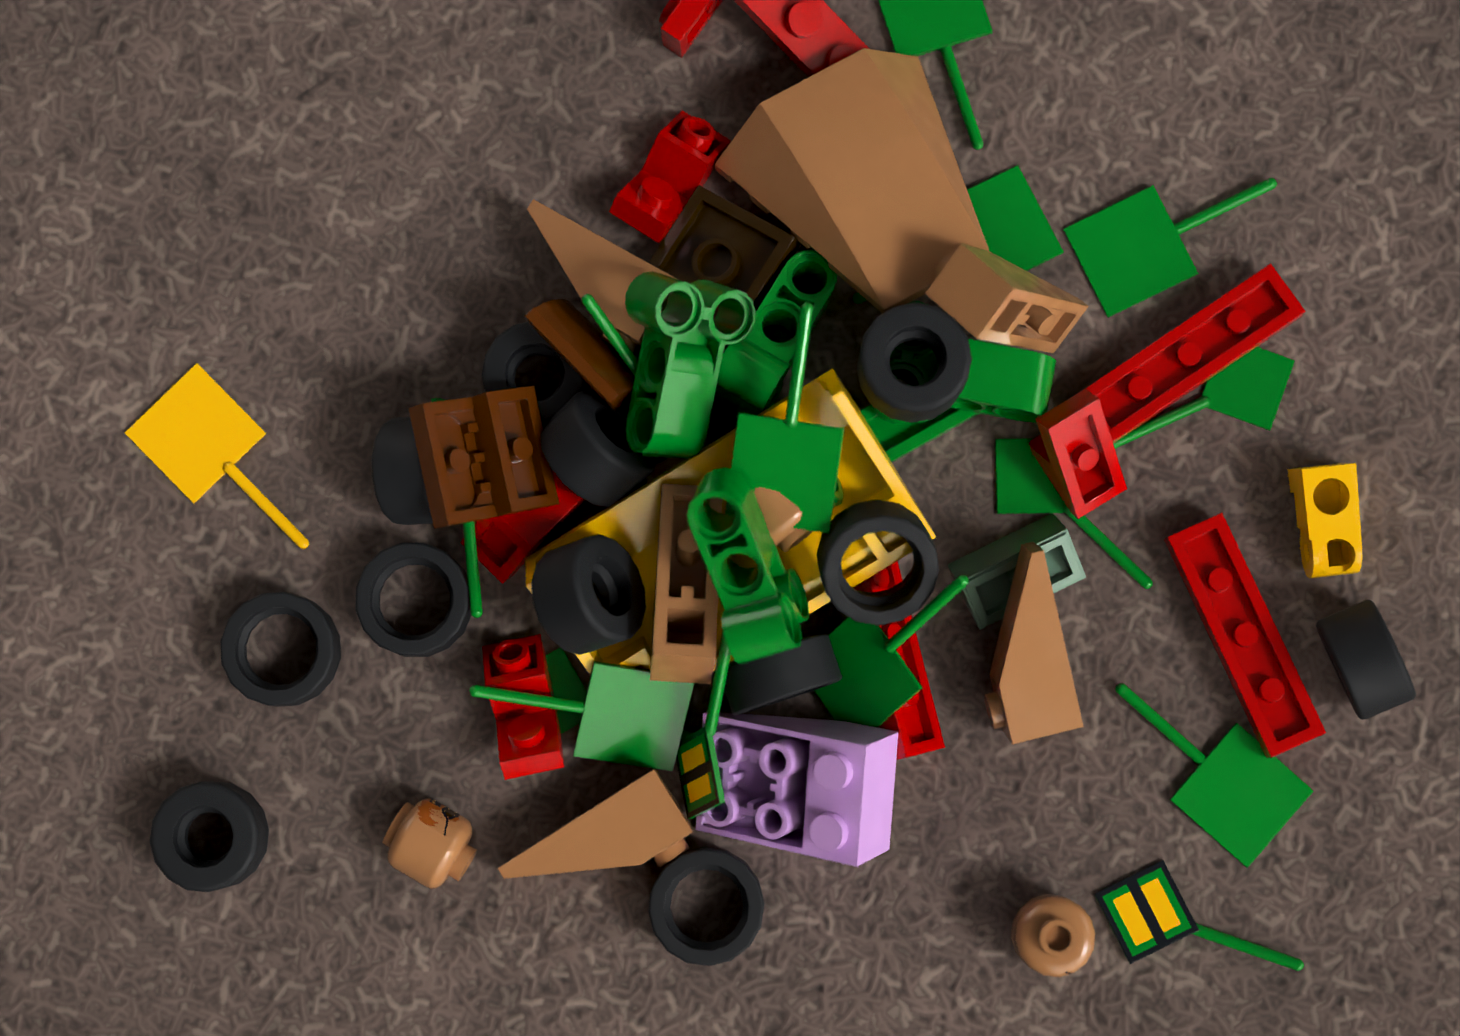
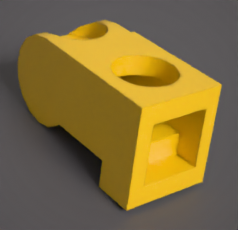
[1287,463,1362,579]

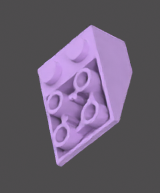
[695,712,898,867]

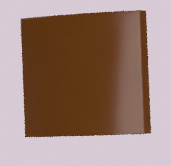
[525,299,635,411]
[408,386,559,529]

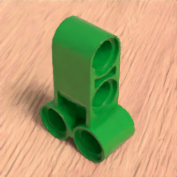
[713,250,837,418]
[625,271,756,458]
[873,301,1056,424]
[687,468,809,664]

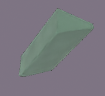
[948,514,1086,630]

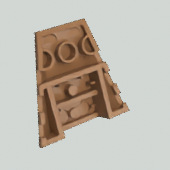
[715,48,989,313]

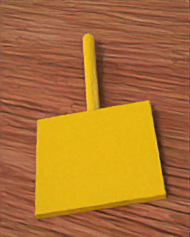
[125,363,309,549]

